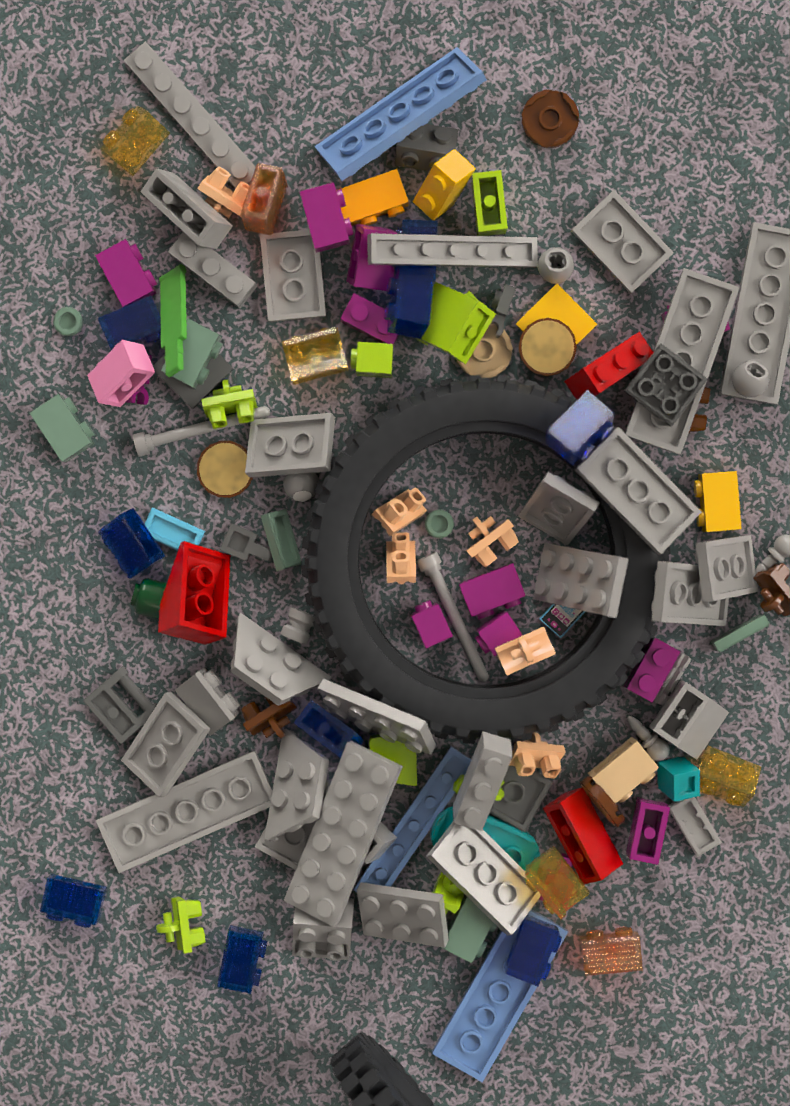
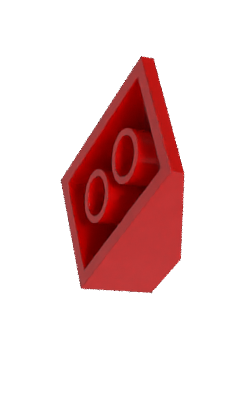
[158,541,231,645]

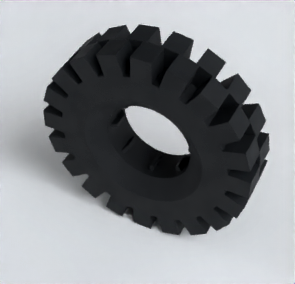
[330,1032,434,1106]

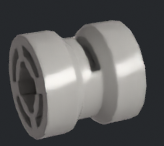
[280,607,315,644]

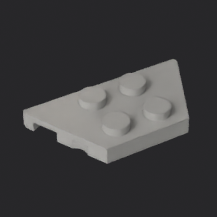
[231,613,331,706]
[264,729,329,842]

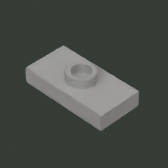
[668,797,722,857]

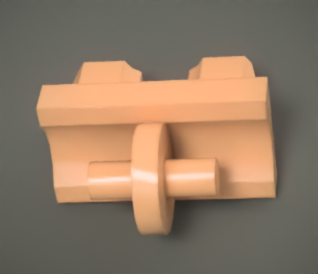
[197,166,254,218]
[371,488,427,536]
[466,516,519,567]
[386,532,416,584]
[495,627,556,676]
[509,732,566,779]

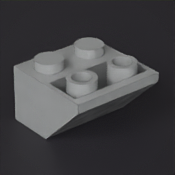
[175,667,240,736]
[649,680,729,760]
[292,898,354,961]

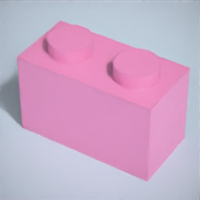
[87,340,155,407]

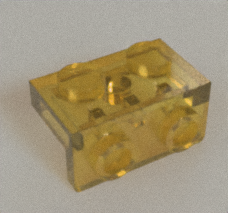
[101,106,170,177]
[282,327,349,385]
[699,745,761,806]
[524,846,589,919]

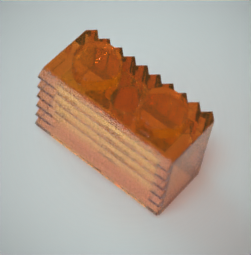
[240,163,288,235]
[580,927,643,976]

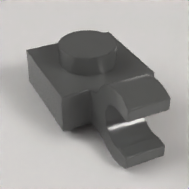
[490,284,516,338]
[220,523,272,561]

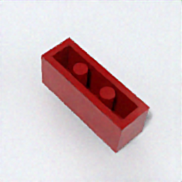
[564,331,653,406]
[543,787,623,885]

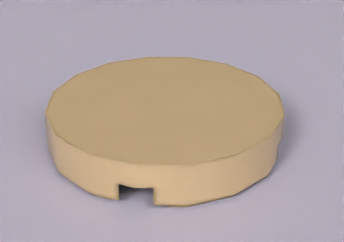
[457,324,513,378]

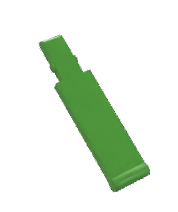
[159,264,187,377]

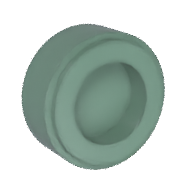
[53,307,83,337]
[425,509,454,538]

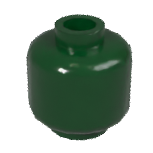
[130,578,167,619]

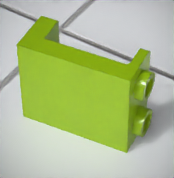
[406,282,496,364]

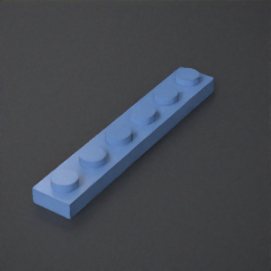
[353,746,471,892]

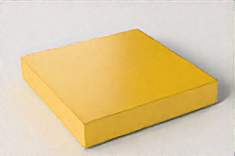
[515,283,597,345]

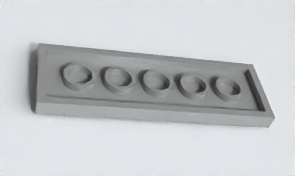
[719,222,790,405]
[625,268,740,455]
[284,741,403,927]
[96,750,273,873]

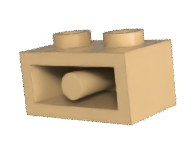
[588,737,659,804]

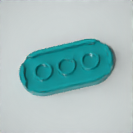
[431,806,541,878]

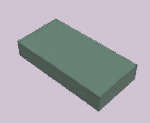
[261,509,302,571]
[710,614,770,652]

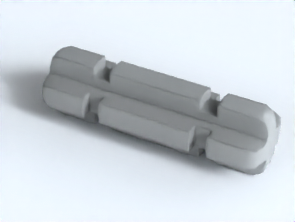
[654,652,691,706]

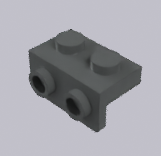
[395,124,459,171]

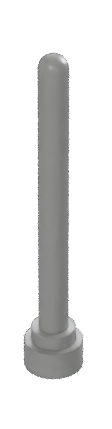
[133,406,270,457]
[416,552,489,682]

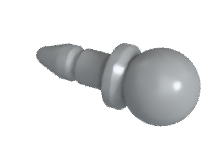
[755,534,790,574]
[627,716,670,761]

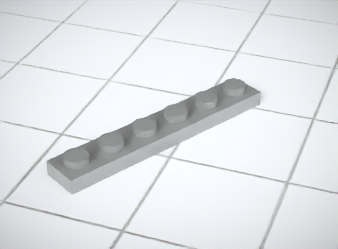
[124,41,261,188]
[367,233,538,268]

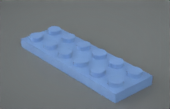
[315,47,486,181]
[432,909,568,1082]

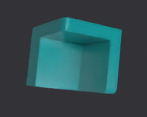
[657,757,700,802]

